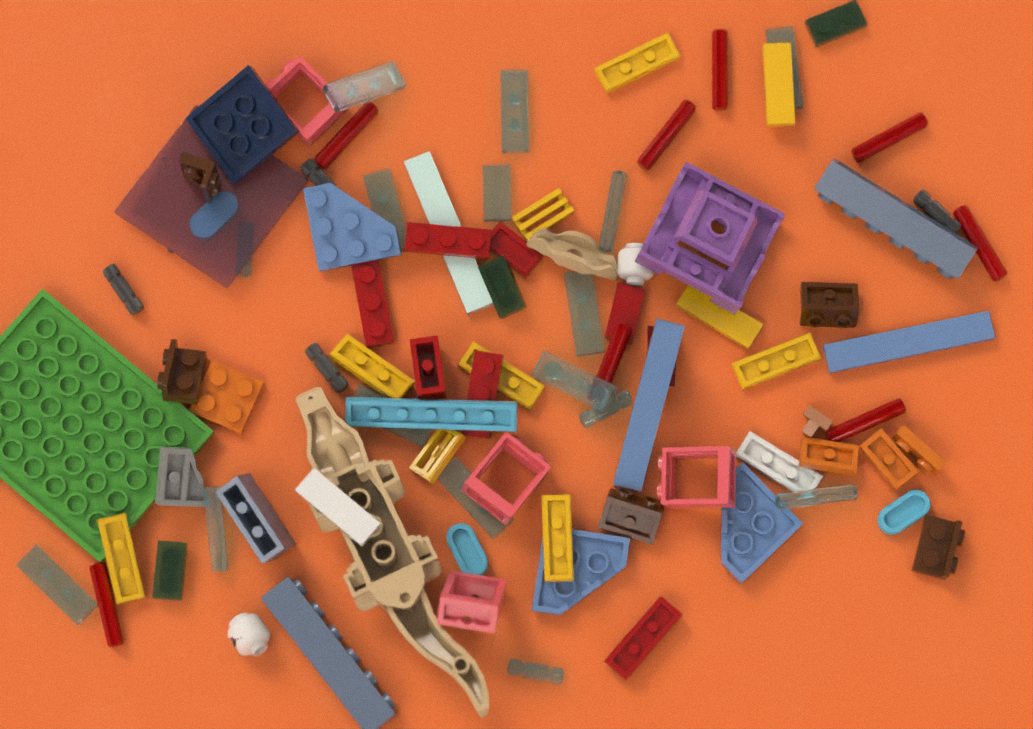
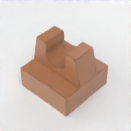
[802,405,833,437]

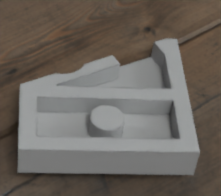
[155,446,212,507]

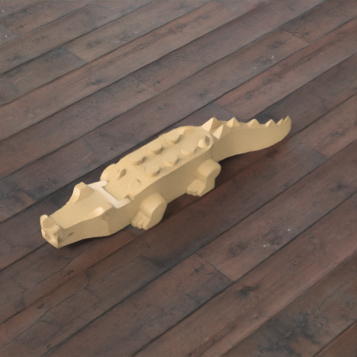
[295,387,489,718]

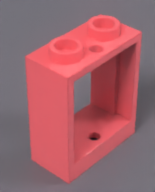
[265,56,349,147]
[461,432,551,525]
[657,446,736,509]
[437,571,507,633]

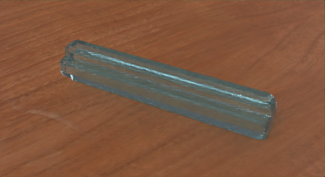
[598,171,627,252]
[775,484,858,509]
[204,486,229,572]

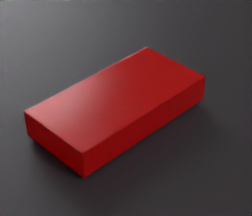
[490,221,543,279]
[605,283,645,345]

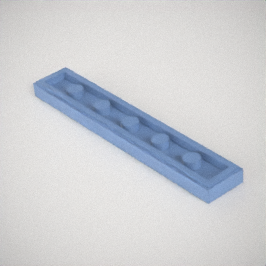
[823,311,995,374]
[613,318,685,491]

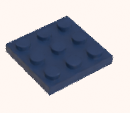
[185,65,300,185]

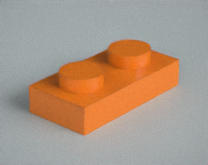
[892,425,946,476]
[859,428,919,491]
[798,436,859,476]

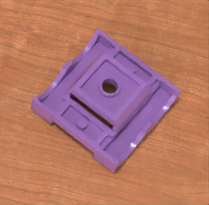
[634,162,786,315]

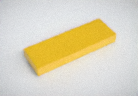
[594,32,681,95]
[762,43,795,127]
[676,285,763,350]
[731,333,821,391]
[330,334,415,398]
[458,341,545,411]
[541,494,574,582]
[97,513,145,604]

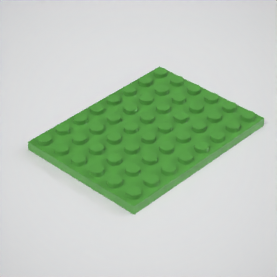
[0,289,214,563]

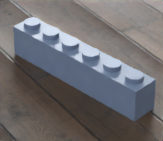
[814,158,978,279]
[261,577,397,729]

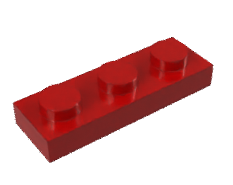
[404,222,492,260]
[351,260,394,348]
[461,350,504,439]
[604,596,683,681]

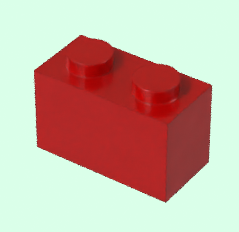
[409,335,446,399]

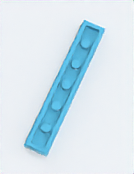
[345,397,518,432]

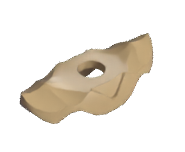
[526,228,618,281]

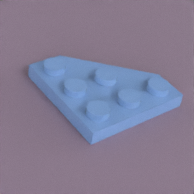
[303,183,402,272]
[721,462,803,584]
[532,529,630,616]

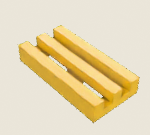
[512,188,574,241]
[409,429,466,484]

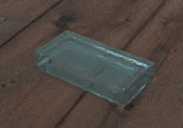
[482,165,512,222]

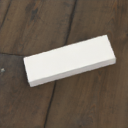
[736,431,823,501]
[295,468,381,547]

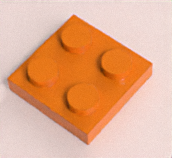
[189,360,265,435]

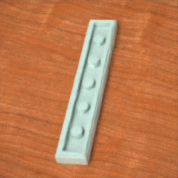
[404,151,493,315]

